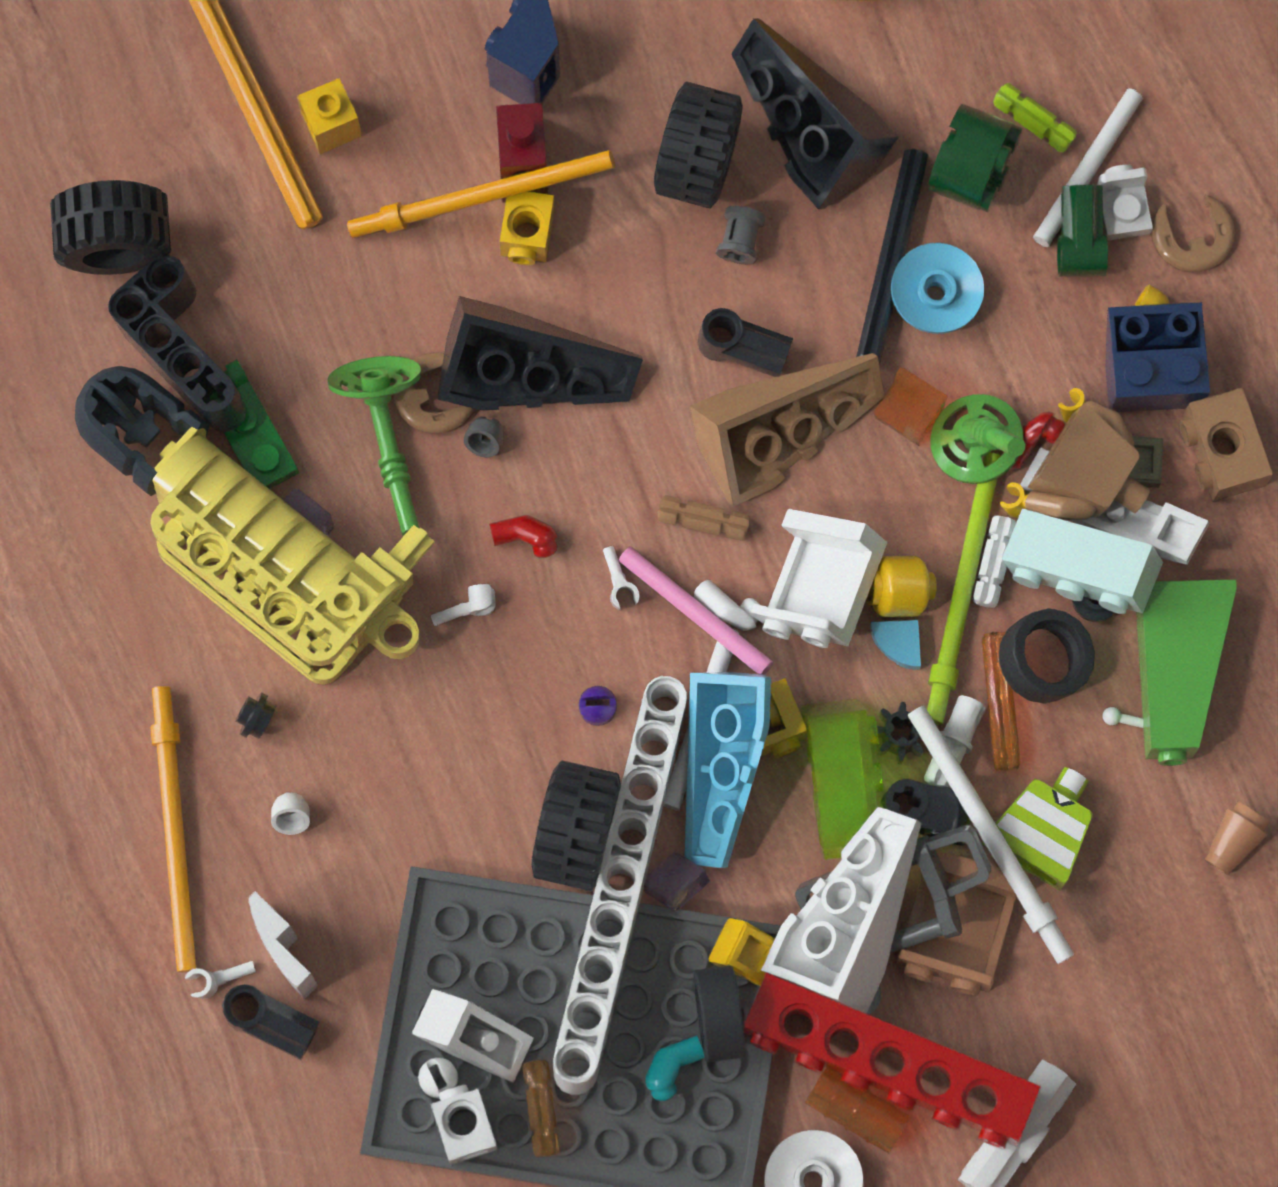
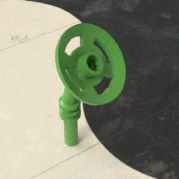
[328,356,421,536]
[930,394,1025,484]

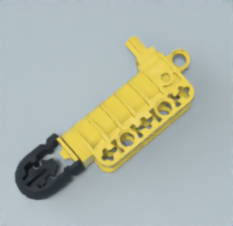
[75,366,435,685]

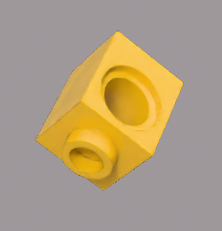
[297,78,362,154]
[499,192,555,265]

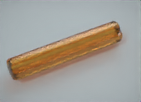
[981,632,1021,772]

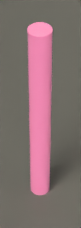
[619,547,773,675]

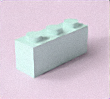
[1002,509,1163,614]

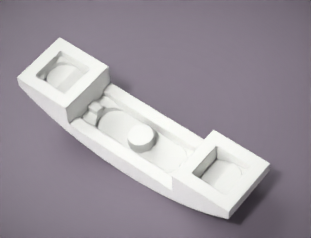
[1020,448,1209,564]

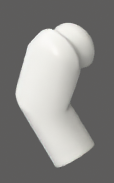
[694,580,760,631]

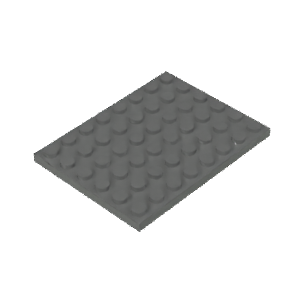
[360,866,781,1187]

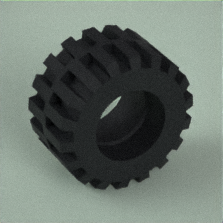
[654,81,743,209]
[50,180,171,275]
[531,760,621,891]

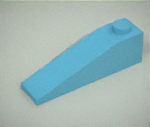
[684,672,771,868]

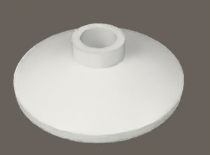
[765,1130,863,1187]

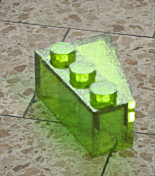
[801,698,884,860]

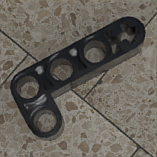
[108,255,247,432]

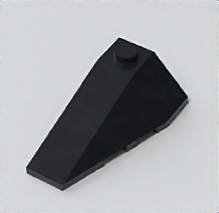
[437,296,643,411]

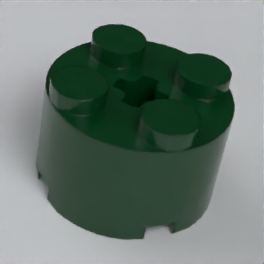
[928,104,1023,212]

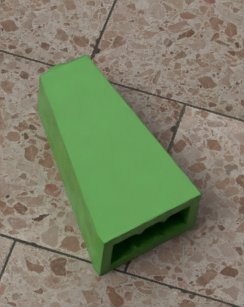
[1136,579,1237,766]

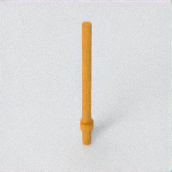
[347,150,615,238]
[150,686,196,973]

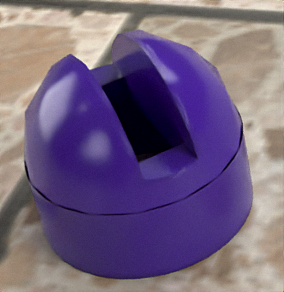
[579,686,617,726]

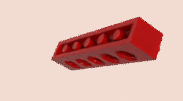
[744,973,1041,1150]

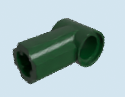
[1057,185,1108,277]

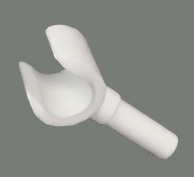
[603,546,639,610]
[431,584,496,626]
[185,961,256,999]

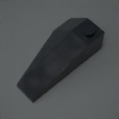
[731,18,899,210]

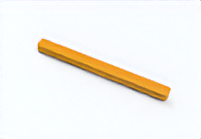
[189,0,323,230]

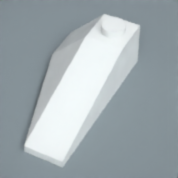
[762,807,921,1014]

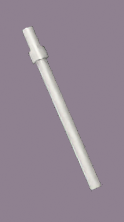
[908,705,1075,964]

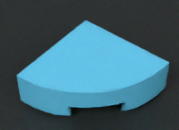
[870,620,921,670]

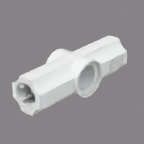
[958,1059,1076,1187]

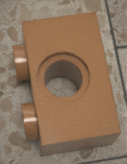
[1179,387,1273,502]

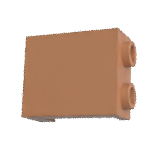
[896,849,1017,996]

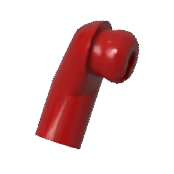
[1001,412,1065,470]
[489,515,558,558]

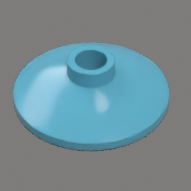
[891,243,984,334]

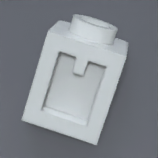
[1097,165,1153,241]

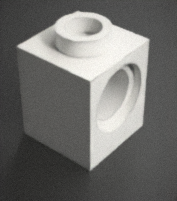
[431,1085,498,1165]

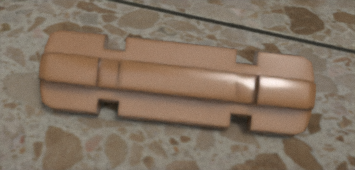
[657,495,750,541]

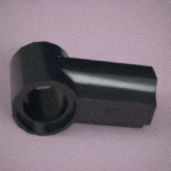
[697,308,793,377]
[222,984,320,1060]

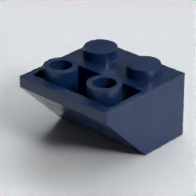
[484,0,560,104]
[1105,302,1210,412]

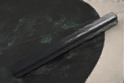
[856,148,928,365]

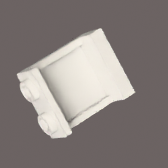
[750,509,887,648]

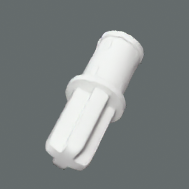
[924,695,986,788]

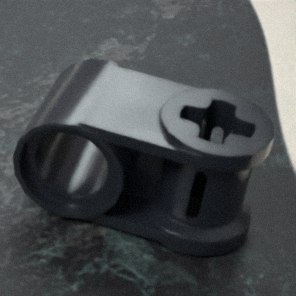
[880,779,971,846]

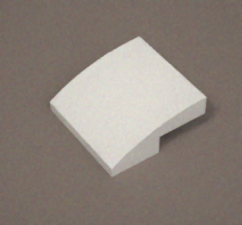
[248,892,318,1000]

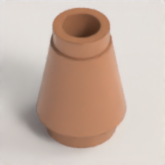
[1204,801,1270,875]

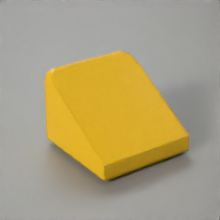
[708,918,775,986]

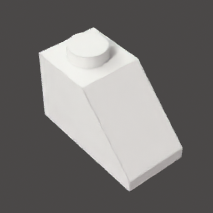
[412,989,534,1082]

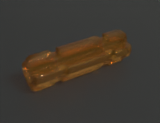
[523,1060,560,1158]

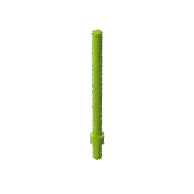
[927,452,1001,725]

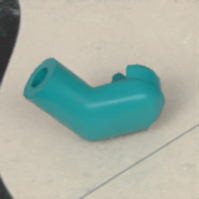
[645,1035,705,1101]

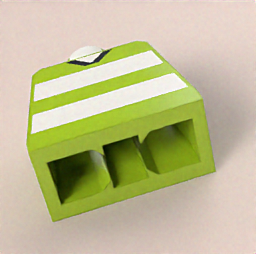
[982,767,1093,891]

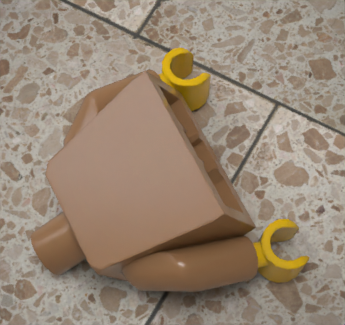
[1000,388,1151,520]

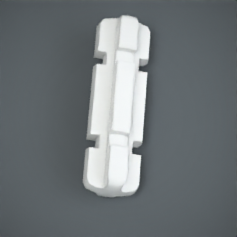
[973,516,1016,608]

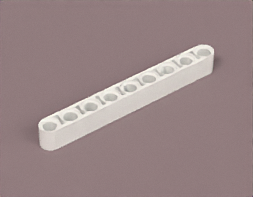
[553,676,687,1095]

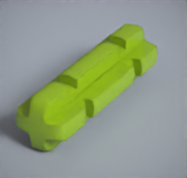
[993,83,1077,152]

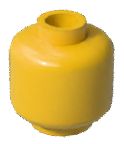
[866,556,937,617]

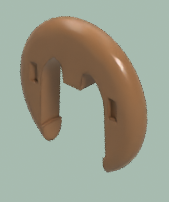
[1152,195,1235,272]
[394,353,474,433]

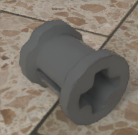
[716,206,766,265]

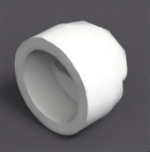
[271,792,310,835]
[418,1058,458,1098]

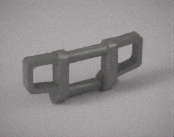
[795,825,991,953]

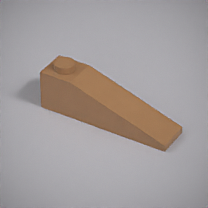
[690,353,884,506]

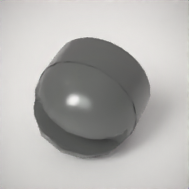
[463,416,504,458]

